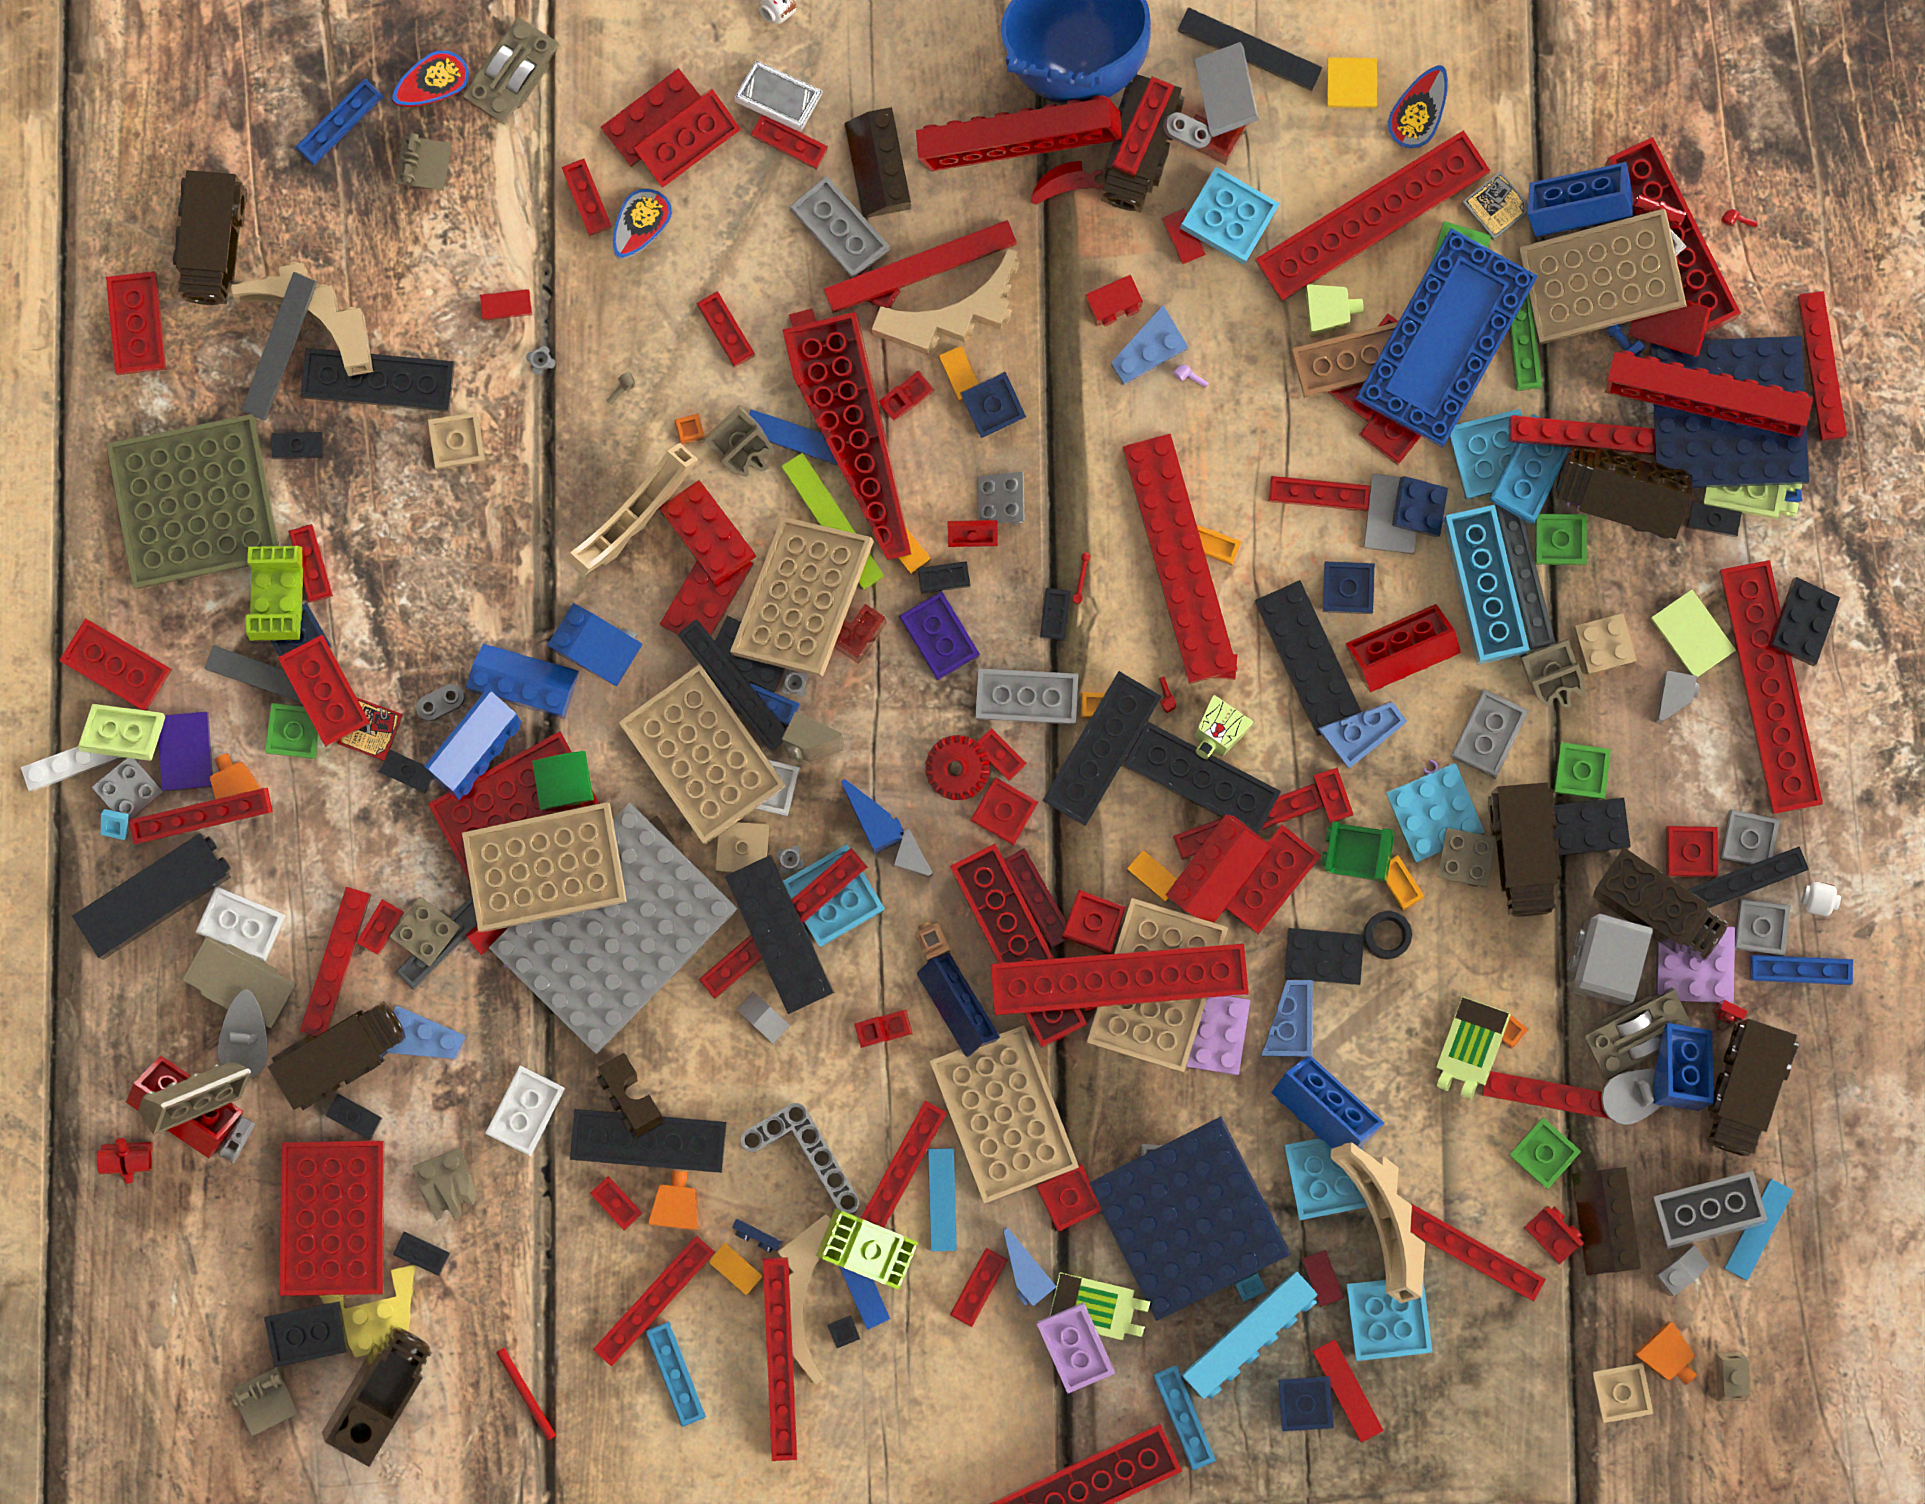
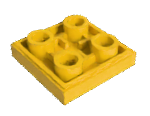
[1327,58,1377,108]

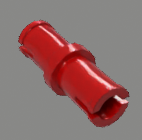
[1633,194,1686,227]

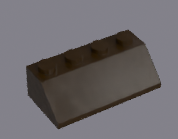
[844,107,911,218]
[1572,1167,1641,1275]

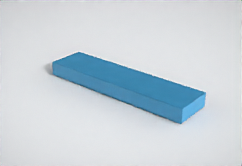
[928,1148,957,1251]
[1723,1179,1794,1281]
[645,1322,706,1427]
[1153,1365,1216,1471]

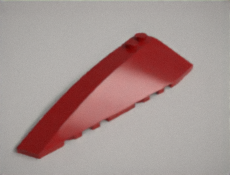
[782,312,912,560]

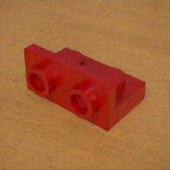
[1524,1206,1584,1265]

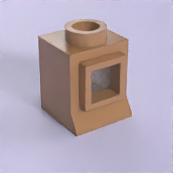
[915,921,950,962]

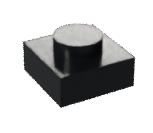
[827,1315,860,1348]

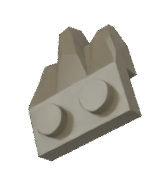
[704,405,775,477]
[1520,639,1585,708]
[413,1148,477,1221]

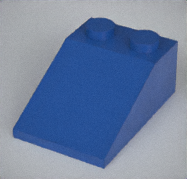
[547,603,643,687]
[841,779,904,854]
[1653,1023,1714,1111]

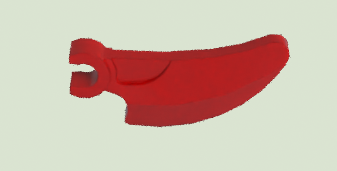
[1031,161,1104,205]

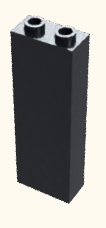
[72,833,231,960]

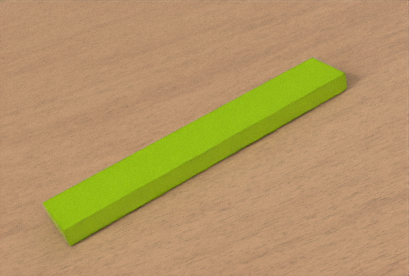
[782,453,884,590]

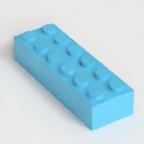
[1443,505,1529,665]
[1181,1272,1318,1399]

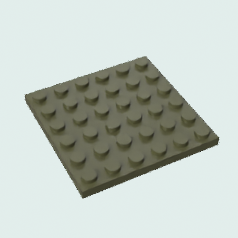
[106,414,279,589]

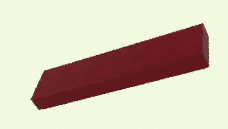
[1004,848,1067,948]

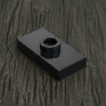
[272,432,323,459]
[1687,502,1742,537]
[917,561,971,594]
[1040,588,1071,641]
[379,750,433,794]
[325,1094,383,1140]
[393,1232,450,1276]

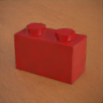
[1085,274,1143,326]

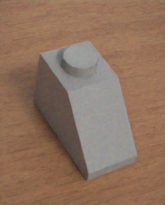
[1655,671,1700,724]
[1654,1245,1710,1296]

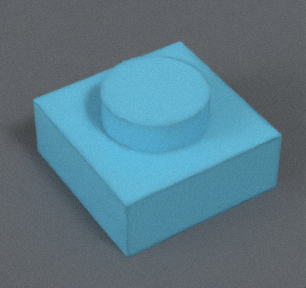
[100,809,129,840]
[1235,1272,1266,1302]

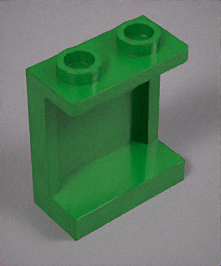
[1322,821,1395,882]

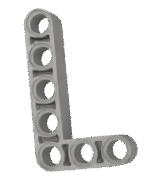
[741,1103,860,1214]

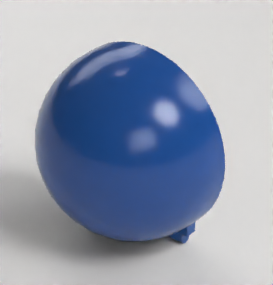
[1001,0,1151,105]

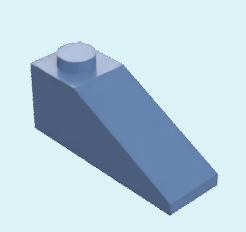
[1004,1227,1057,1306]

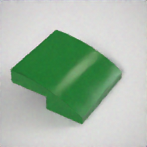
[532,751,594,811]

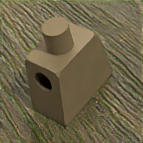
[1715,1352,1750,1402]

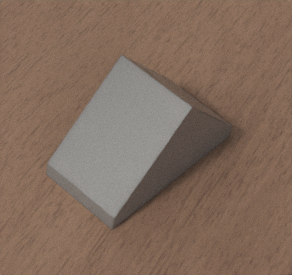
[894,829,933,878]
[736,991,790,1044]

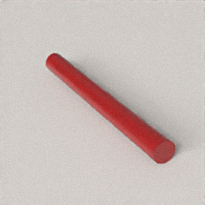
[496,1348,556,1441]

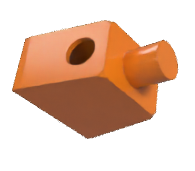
[210,753,262,799]
[648,1171,699,1230]
[1633,1321,1697,1385]

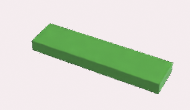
[1509,293,1542,391]

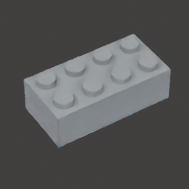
[1652,1171,1767,1250]

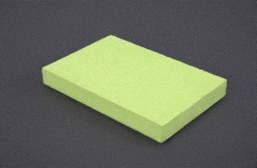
[1650,590,1736,677]
[78,704,165,761]

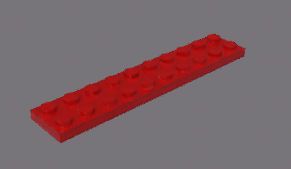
[1255,130,1491,302]
[1122,433,1238,684]
[1720,560,1823,815]
[990,944,1249,1016]

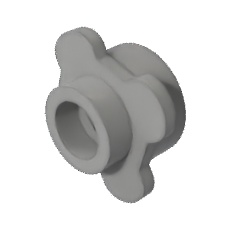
[526,346,555,375]
[782,670,808,697]
[776,845,804,874]

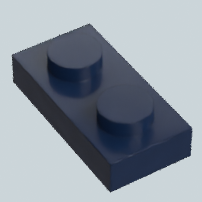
[732,1219,783,1253]

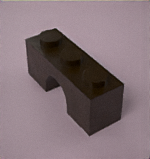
[596,1053,663,1138]

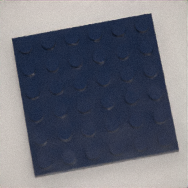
[1650,336,1809,488]
[1089,1116,1291,1321]

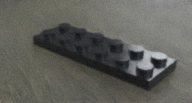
[300,348,455,412]
[1254,580,1362,737]
[1042,671,1162,826]
[1124,721,1281,835]
[725,855,835,1014]
[570,1109,727,1173]

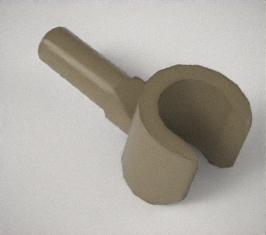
[607,372,635,404]

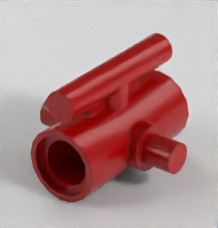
[97,1138,153,1184]

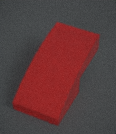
[1161,208,1206,264]
[878,370,935,421]
[854,1010,913,1048]

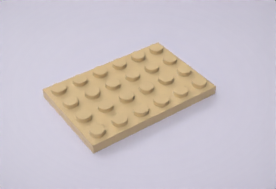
[1520,209,1687,344]
[730,516,874,677]
[619,664,786,845]
[462,802,627,932]
[1087,898,1229,1073]
[930,1025,1079,1204]

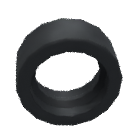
[1363,911,1413,960]

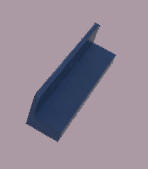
[917,952,1000,1057]

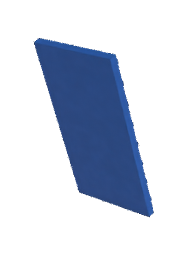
[1355,228,1538,448]

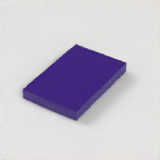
[899,591,980,681]
[159,712,213,791]

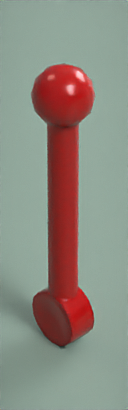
[1073,553,1091,604]

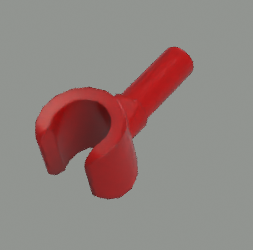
[1721,209,1758,228]
[1159,676,1176,713]

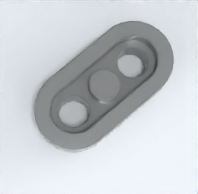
[1163,113,1211,149]
[416,684,465,721]

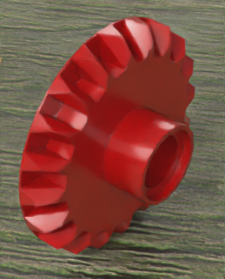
[925,735,990,800]

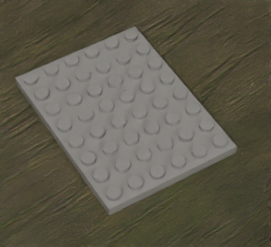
[489,803,738,1054]

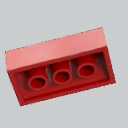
[1345,604,1461,692]
[1166,815,1272,923]
[125,1055,244,1159]

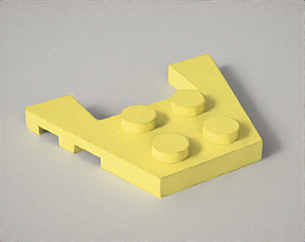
[320,1265,415,1357]

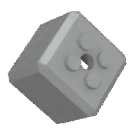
[1567,914,1652,1006]

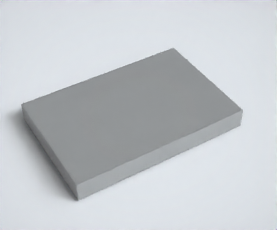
[1364,474,1422,554]
[1450,689,1529,779]

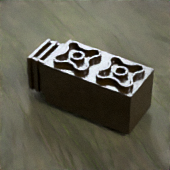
[1101,74,1185,213]
[173,170,247,305]
[1556,446,1693,539]
[1488,782,1561,917]
[1593,847,1727,963]
[267,1001,406,1110]
[1707,1019,1799,1157]
[322,1325,432,1467]

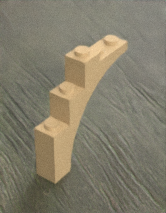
[872,249,1020,355]
[231,262,373,376]
[566,443,698,576]
[1330,1143,1425,1303]
[761,1214,831,1385]

